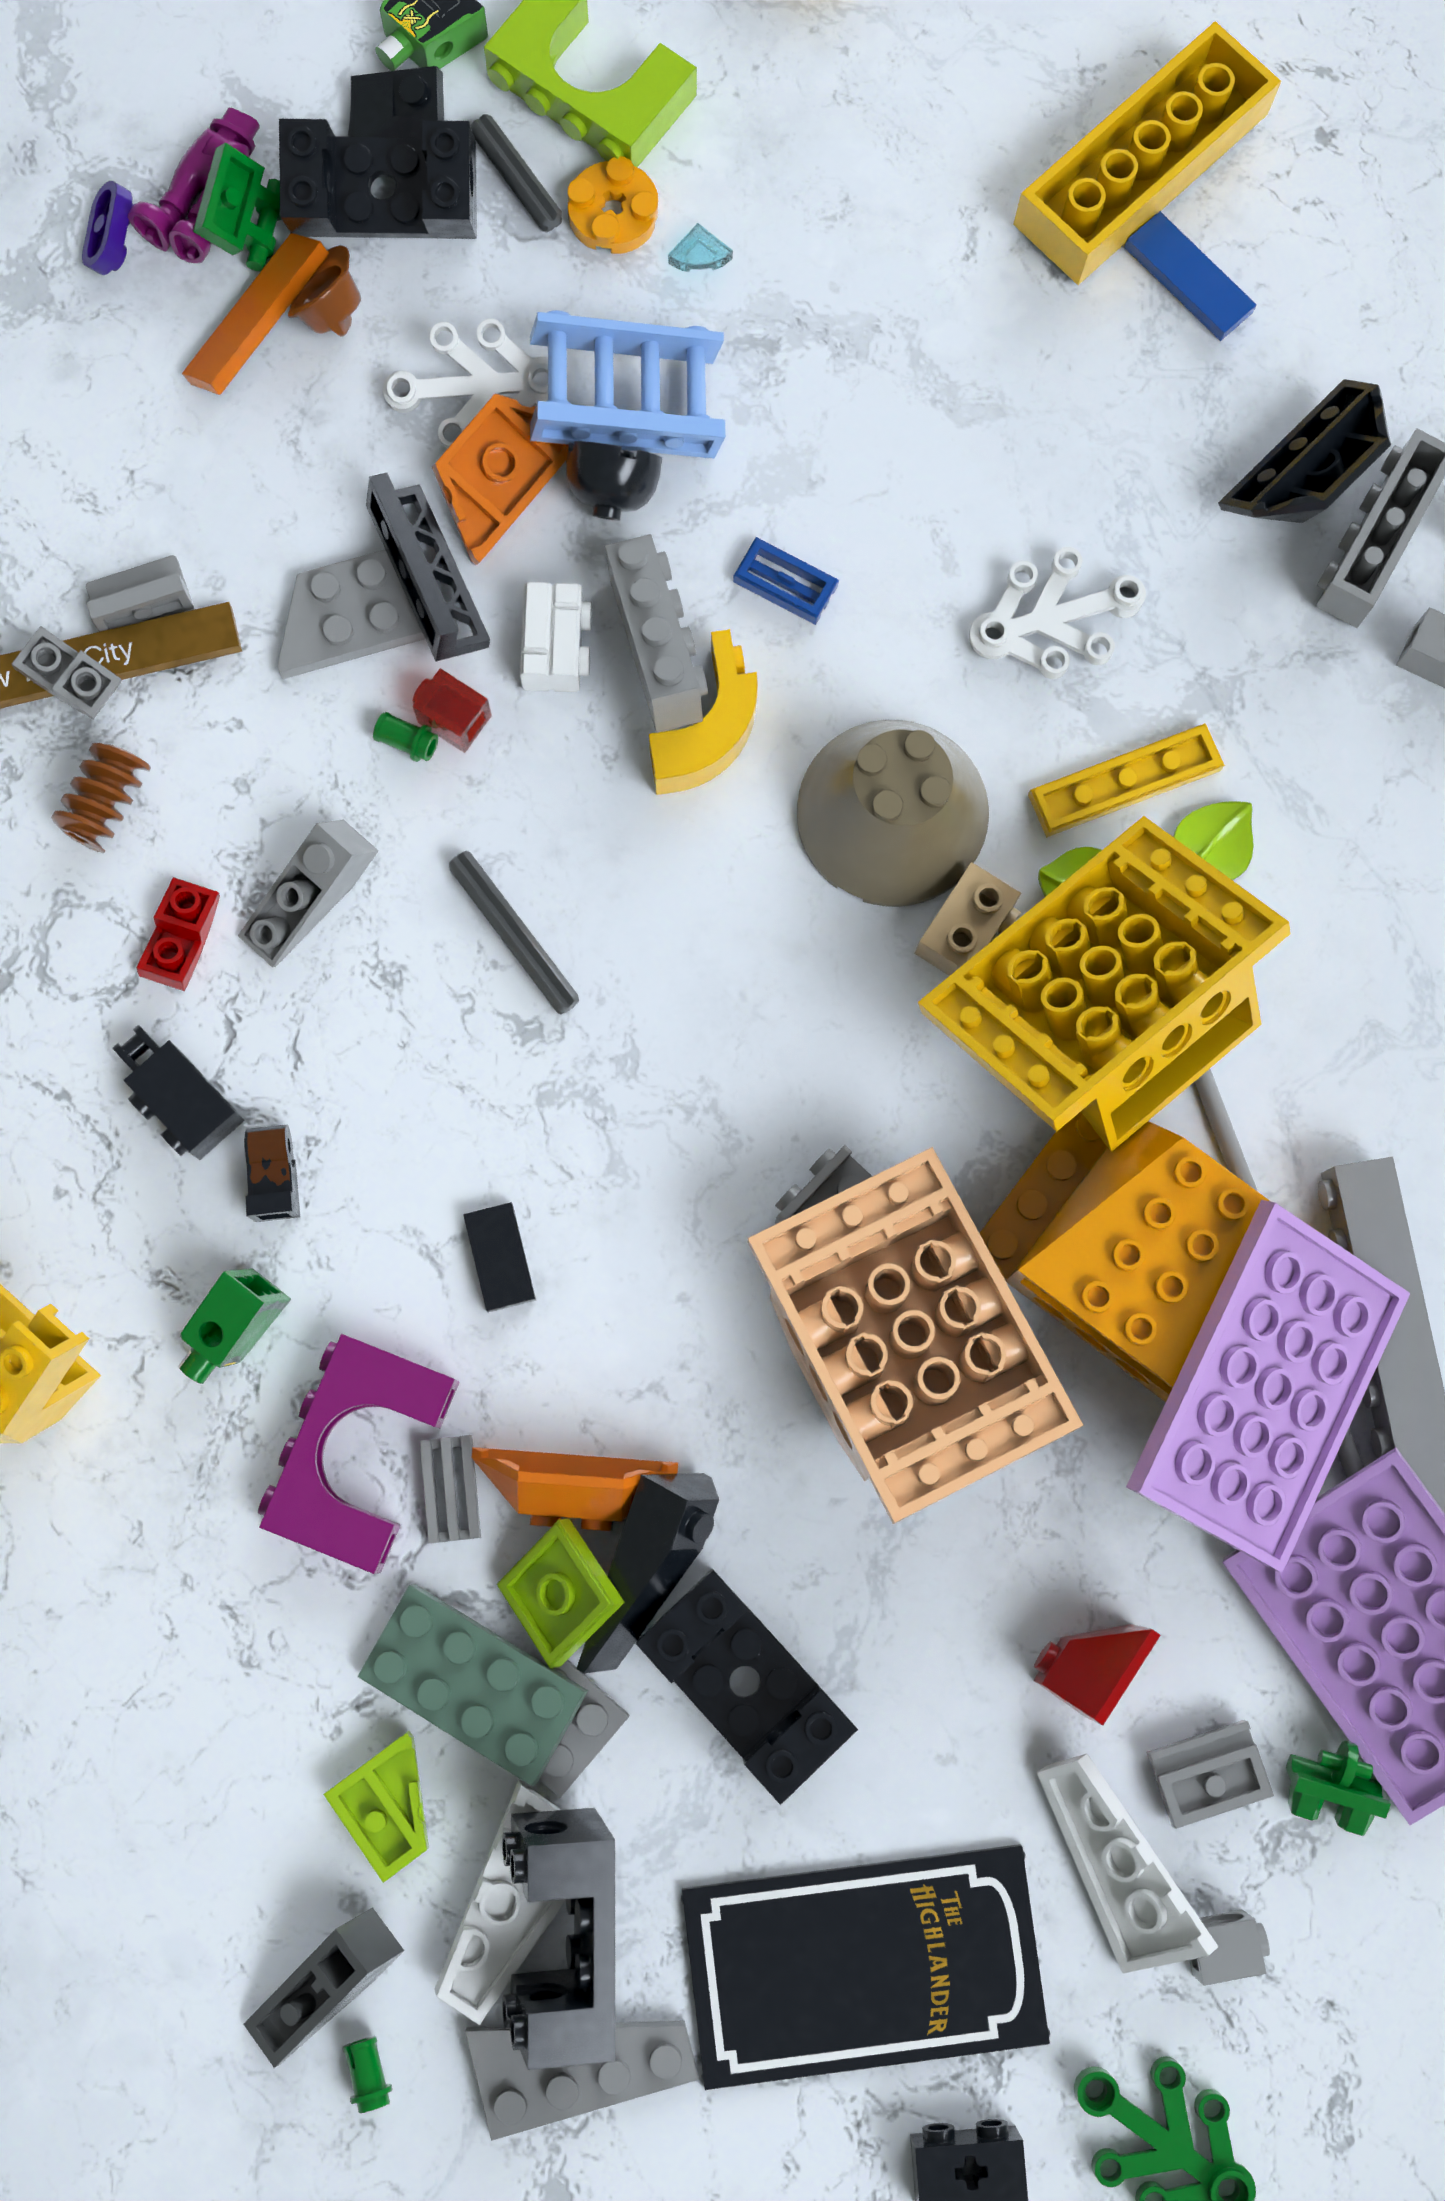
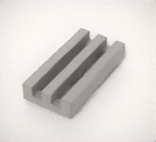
[420,1435,481,1544]

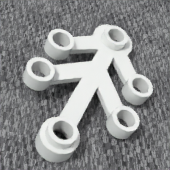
[383,318,548,448]
[969,547,1146,679]

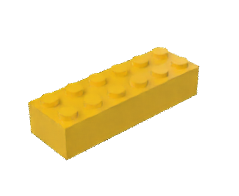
[1013,21,1281,285]

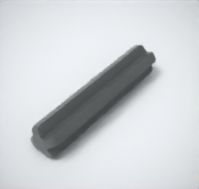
[471,114,562,232]

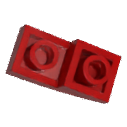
[136,877,220,992]

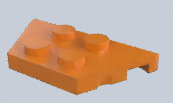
[432,393,568,565]

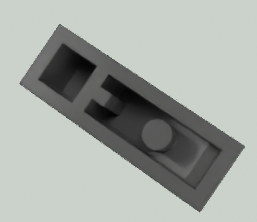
[243,1907,405,2068]

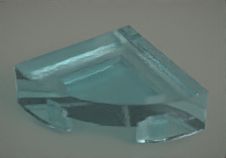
[668,223,733,272]

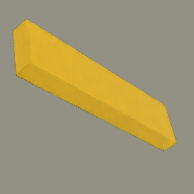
[1028,723,1225,838]

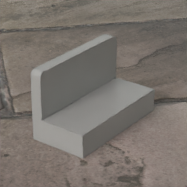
[86,555,194,632]

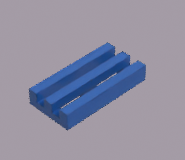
[733,537,839,625]

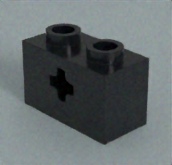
[910,2119,1028,2201]

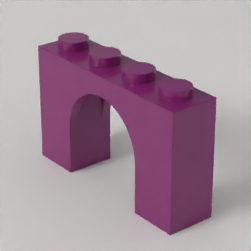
[258,1334,460,1574]

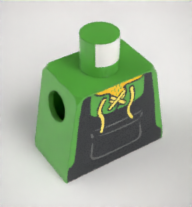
[375,0,488,71]

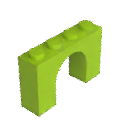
[484,0,697,167]

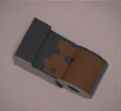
[244,1124,300,1222]

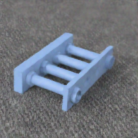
[530,310,726,459]

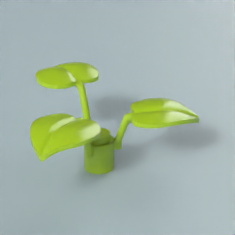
[1038,801,1254,897]

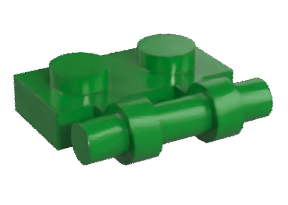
[193,142,281,272]

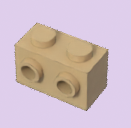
[914,862,1021,976]

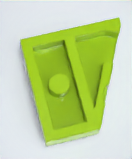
[323,1731,429,1883]

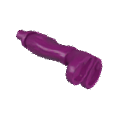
[128,108,260,263]

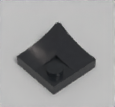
[348,66,444,137]

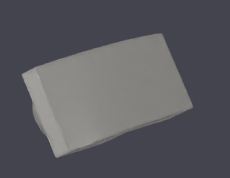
[12,626,122,720]

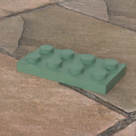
[357,1584,589,1786]

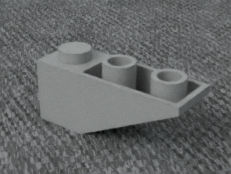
[238,819,378,967]

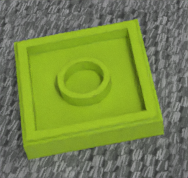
[496,1518,625,1669]

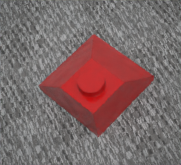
[1033,1624,1161,1726]

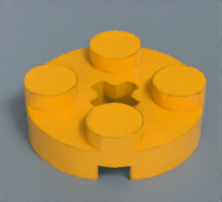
[568,156,658,254]

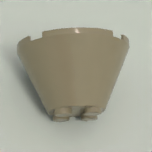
[797,720,989,907]

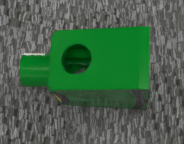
[178,1268,291,1384]

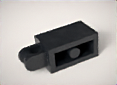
[112,1025,245,1160]

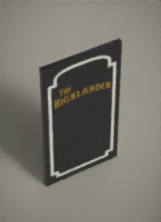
[680,1844,1050,2090]

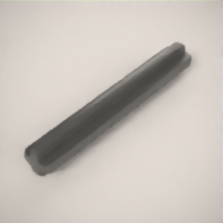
[449,851,579,1014]

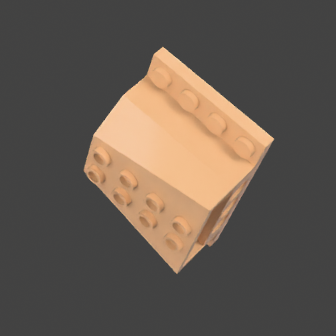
[747,1147,1083,1524]

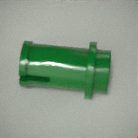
[373,712,438,762]
[342,2036,393,2113]

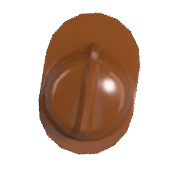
[288,245,361,337]

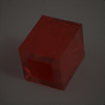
[412,668,492,753]

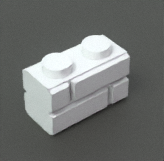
[520,582,592,692]

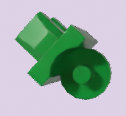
[1286,1741,1391,1836]

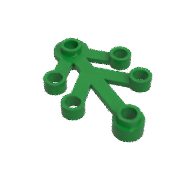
[1074,2057,1256,2201]

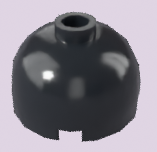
[566,441,662,521]

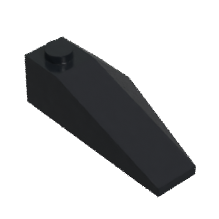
[576,1473,719,1674]

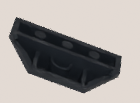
[1218,379,1391,523]

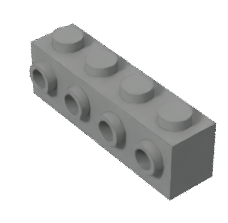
[1316,428,1445,628]
[605,534,708,733]

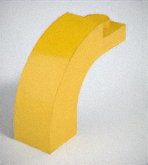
[649,629,758,795]

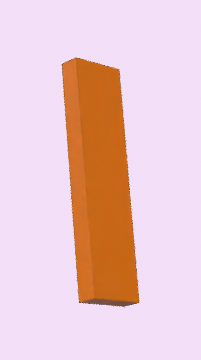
[182,233,329,395]

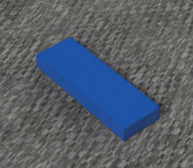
[1125,211,1257,341]

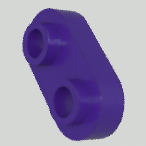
[82,181,134,275]

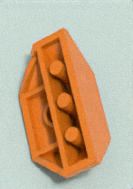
[471,1447,678,1531]

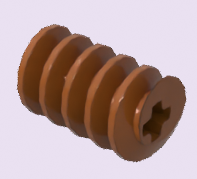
[51,743,151,853]

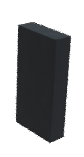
[463,1202,536,1313]

